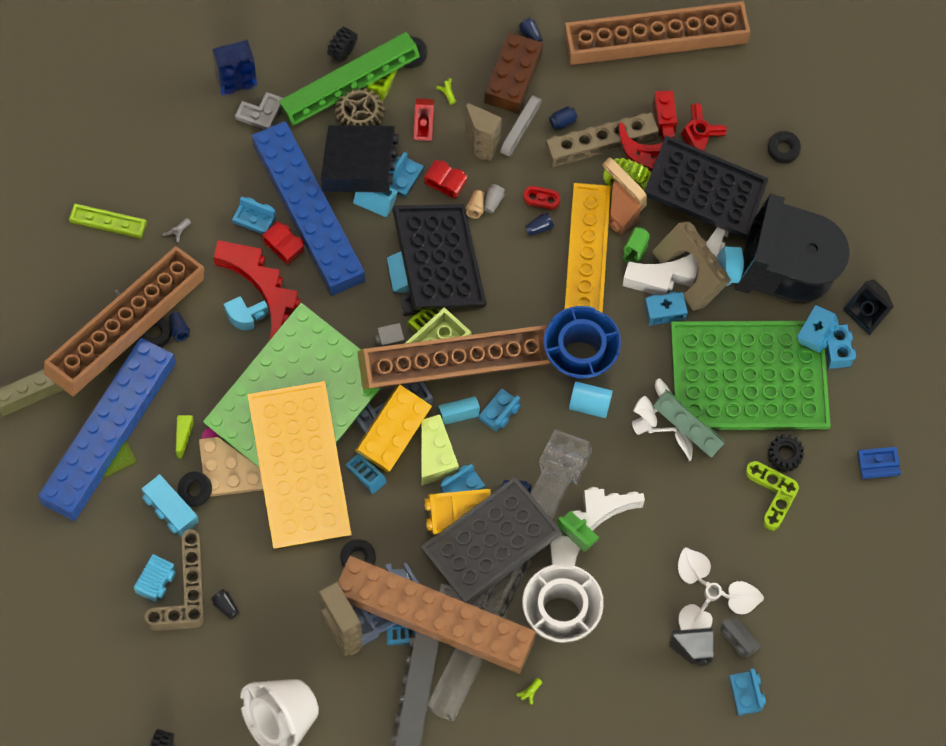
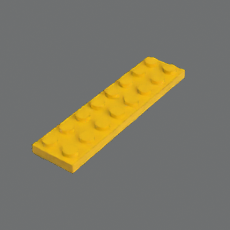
[564,183,611,313]

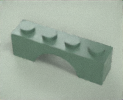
[653,389,724,458]

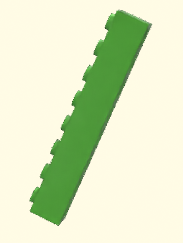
[279,32,420,126]

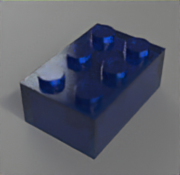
[212,40,257,95]

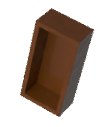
[484,32,543,114]

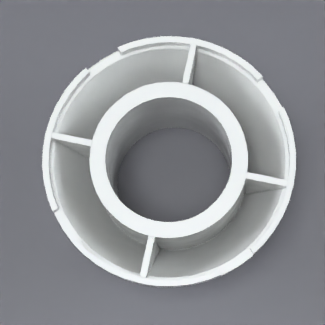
[523,564,603,642]
[240,679,318,746]

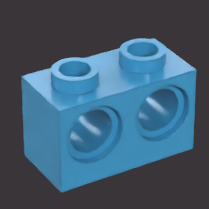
[825,324,856,369]

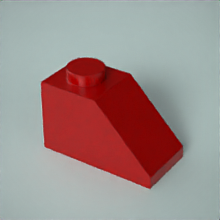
[413,98,434,141]

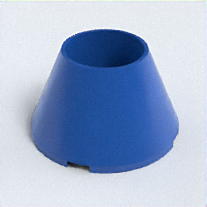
[544,306,621,379]

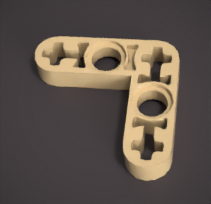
[602,157,647,212]

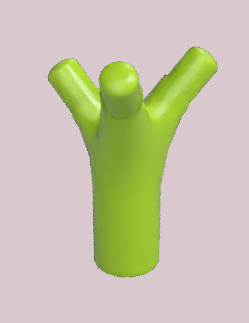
[436,78,456,105]
[516,678,543,704]

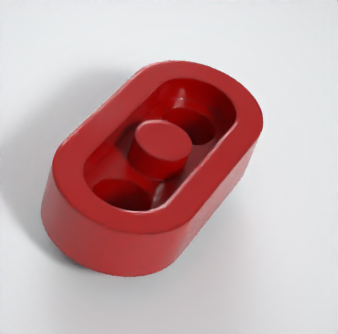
[523,186,560,210]

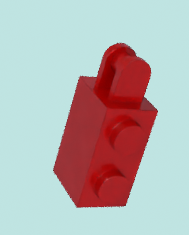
[653,90,677,141]

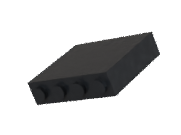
[321,125,399,192]

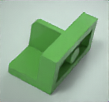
[557,511,599,553]

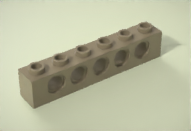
[546,112,659,167]

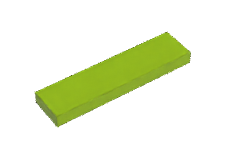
[69,203,147,239]

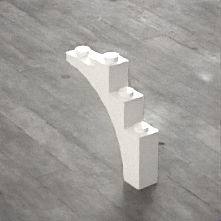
[623,227,729,296]
[549,487,644,566]

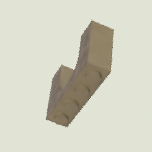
[652,222,731,310]
[319,582,362,656]

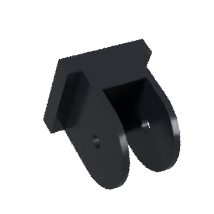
[735,193,849,303]

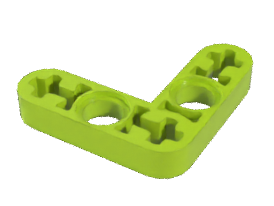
[746,461,799,531]

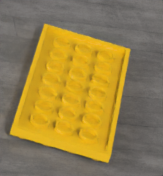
[248,381,351,549]

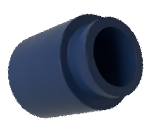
[549,106,578,130]

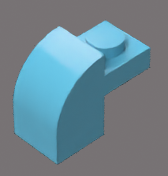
[717,246,744,286]
[223,296,269,330]

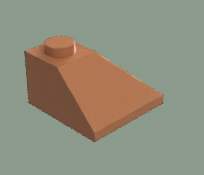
[609,181,641,235]

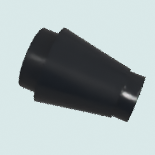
[211,589,239,619]

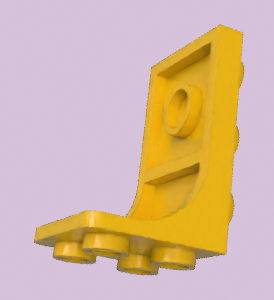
[424,489,491,534]

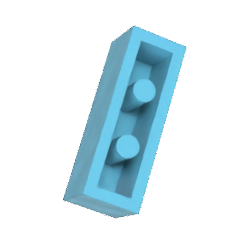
[142,474,199,537]

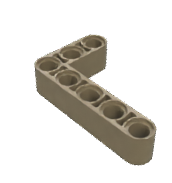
[145,529,204,631]

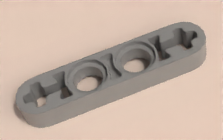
[500,95,542,157]

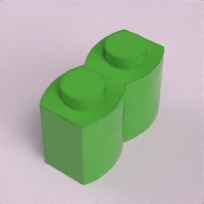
[622,227,650,263]

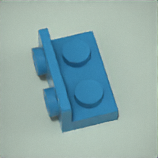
[390,152,424,198]
[478,389,521,432]
[440,464,485,493]
[729,668,766,716]

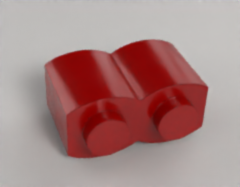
[424,160,467,199]
[262,221,304,265]

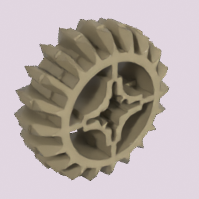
[335,87,385,126]

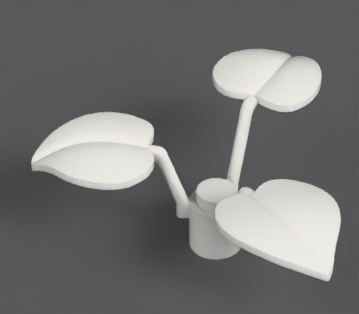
[632,378,693,461]
[678,548,764,630]

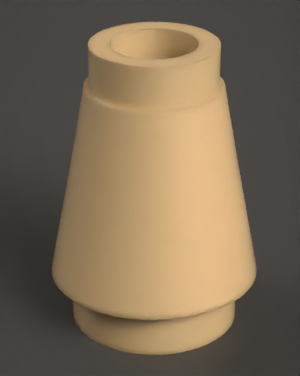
[465,190,484,219]

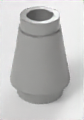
[484,184,505,213]

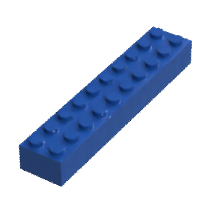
[252,121,365,296]
[38,338,176,521]

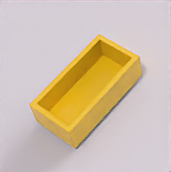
[354,385,432,472]

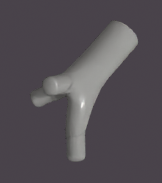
[162,218,191,243]

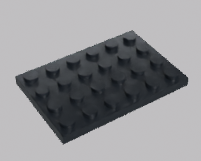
[644,135,769,239]
[392,204,486,310]

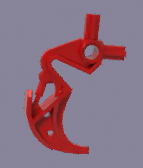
[619,103,727,172]

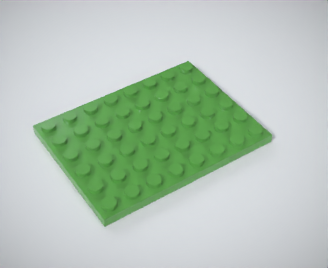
[203,303,382,468]
[671,321,831,430]

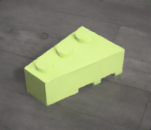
[422,414,459,485]

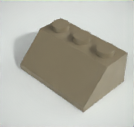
[465,103,502,161]

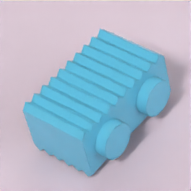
[134,554,176,603]

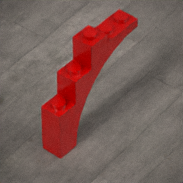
[213,240,301,340]

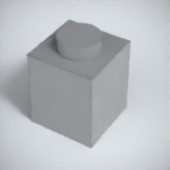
[375,323,404,347]

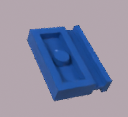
[857,447,901,479]

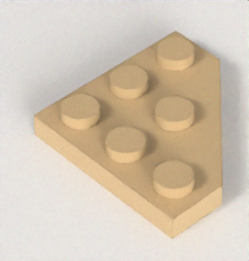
[199,437,264,497]

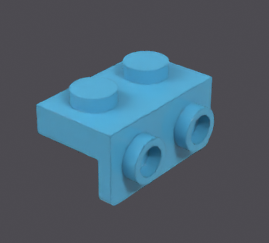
[232,196,276,234]

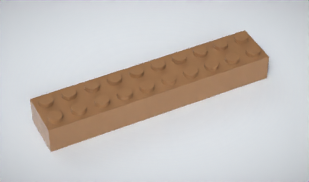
[564,1,750,65]
[44,246,204,397]
[357,325,551,390]
[338,556,536,674]

